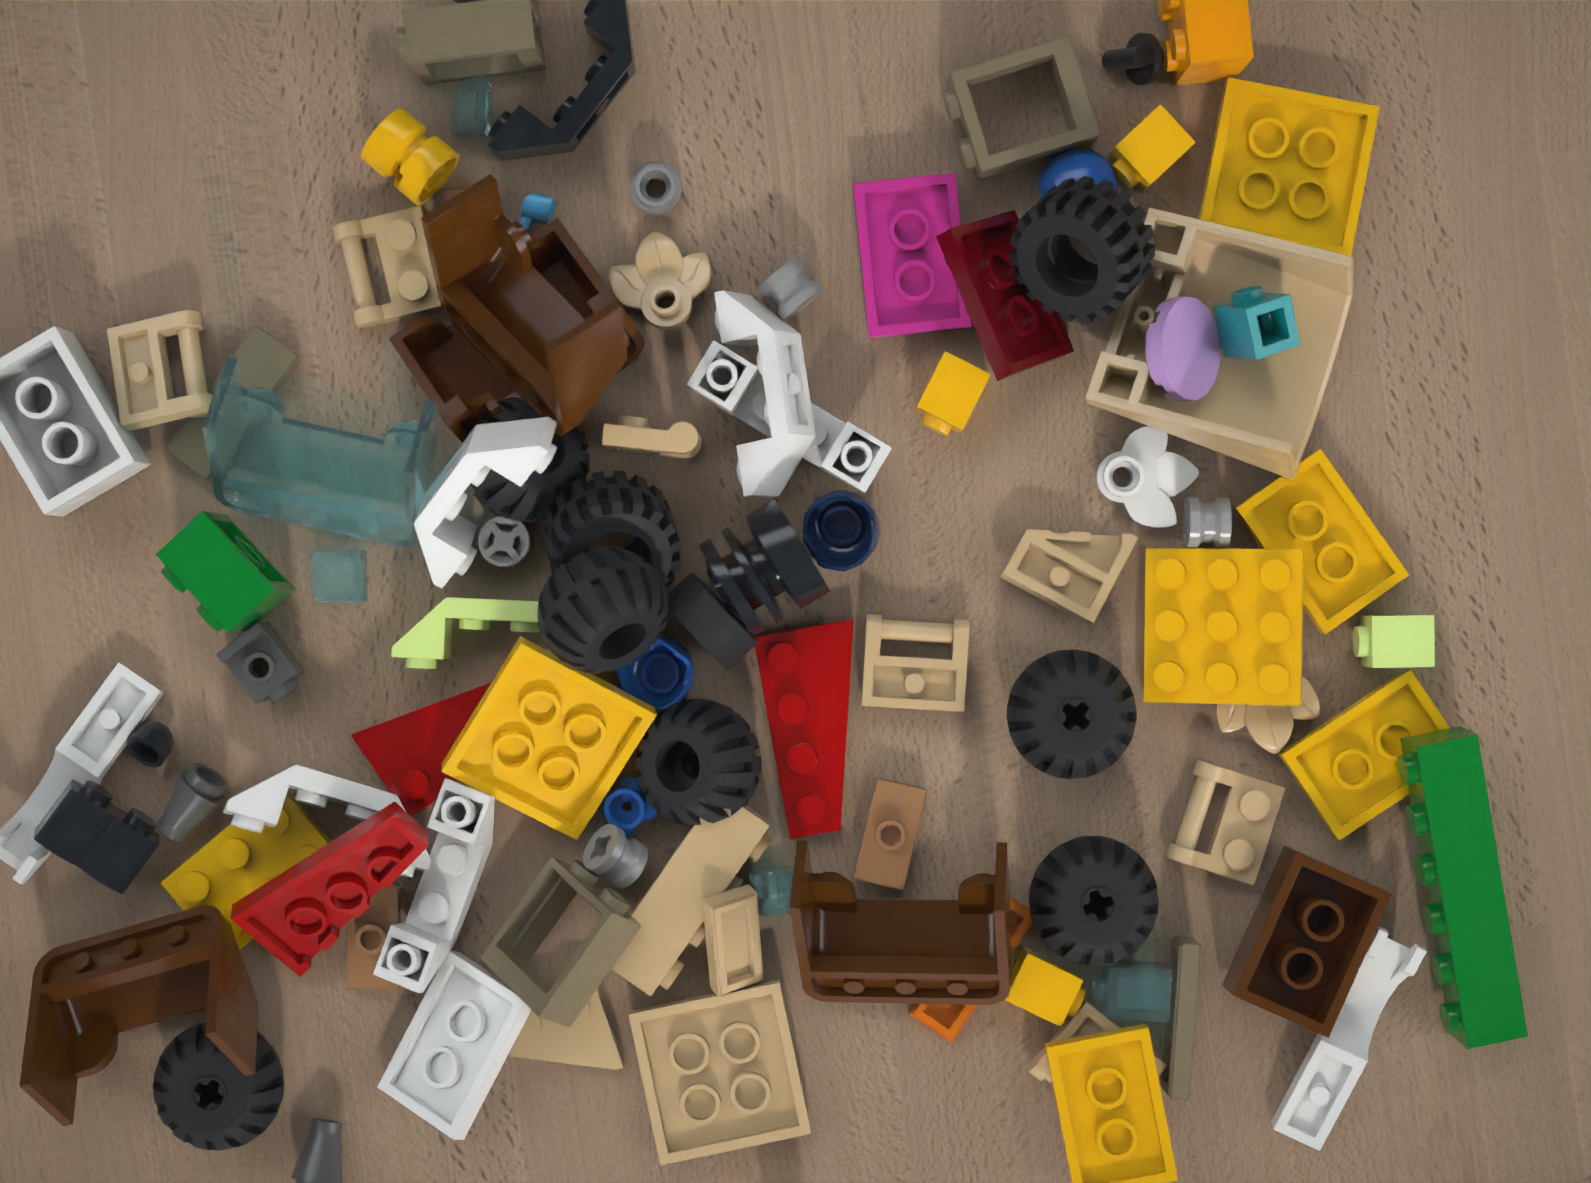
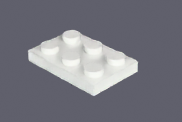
[377,950,531,1140]

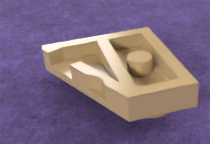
[1000,529,1138,626]
[510,987,625,1070]

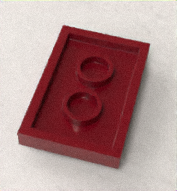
[936,210,1074,381]

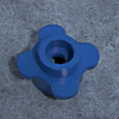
[597,776,658,837]

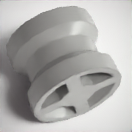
[758,257,824,321]
[1182,497,1232,549]
[478,516,534,567]
[583,824,648,888]

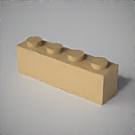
[612,805,772,996]

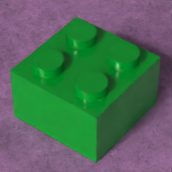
[155,511,296,633]

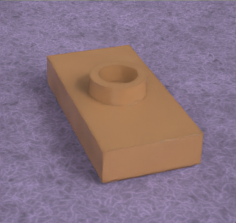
[853,777,927,890]
[346,884,401,990]

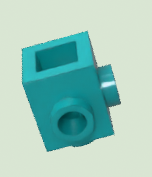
[1213,286,1301,360]

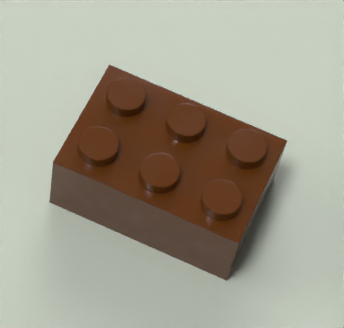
[1222,845,1392,1038]

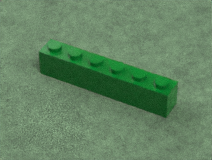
[1397,726,1528,1049]

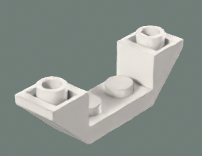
[714,290,816,498]
[687,340,892,493]
[414,417,557,589]
[223,764,431,878]
[373,778,495,994]

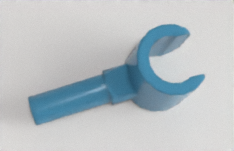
[518,193,556,232]

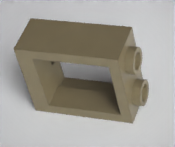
[396,0,546,85]
[942,35,1100,180]
[480,857,642,1028]

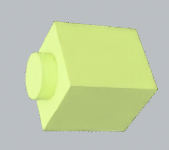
[1352,615,1435,668]

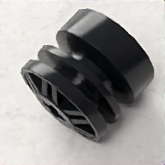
[699,499,830,637]

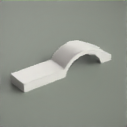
[0,662,164,885]
[1271,926,1427,1151]

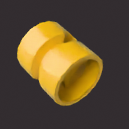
[360,107,460,206]

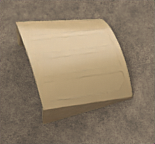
[1085,207,1354,480]

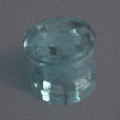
[749,866,794,916]

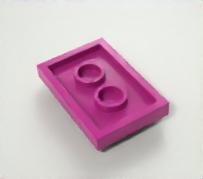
[853,173,972,339]

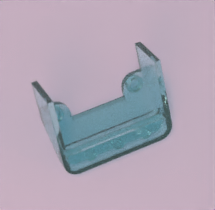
[202,356,437,547]

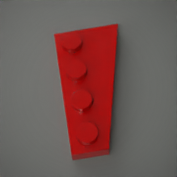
[755,619,854,839]
[351,682,492,817]
[231,801,429,977]

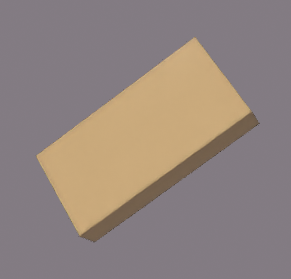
[702,884,764,996]

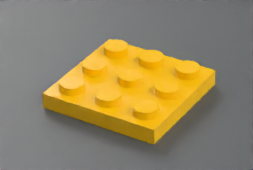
[1198,77,1380,256]
[1143,548,1304,706]
[442,636,657,840]

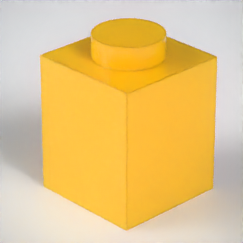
[1108,104,1196,193]
[914,351,991,436]
[1005,946,1086,1027]

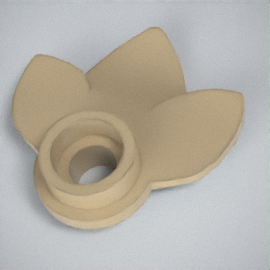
[609,232,711,330]
[1216,677,1320,754]

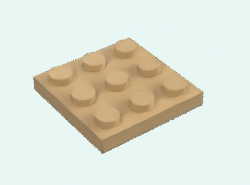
[628,979,812,1166]

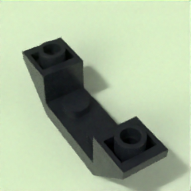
[488,0,636,161]

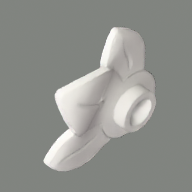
[1096,426,1199,528]

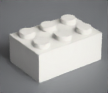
[0,326,151,517]

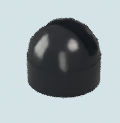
[127,722,174,767]

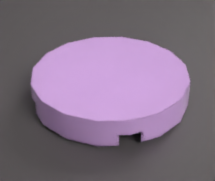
[1146,296,1220,402]

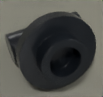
[1102,33,1164,85]

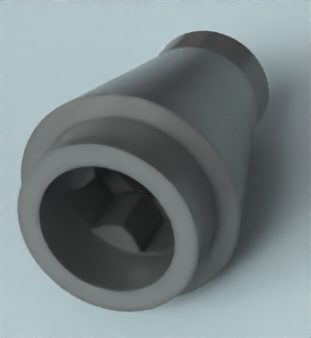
[156,763,228,841]
[291,1118,342,1183]

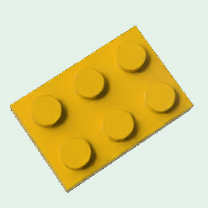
[1233,449,1409,634]
[1278,669,1450,841]
[160,789,331,950]
[1044,1023,1178,1183]

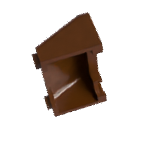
[389,218,645,443]

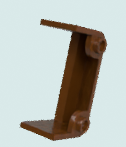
[421,174,629,436]
[789,841,1010,1005]
[19,905,258,1127]

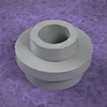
[630,162,682,215]

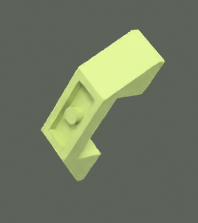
[391,597,554,669]

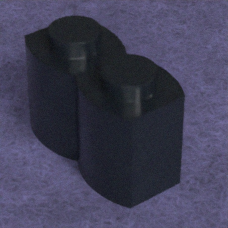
[34,779,160,894]

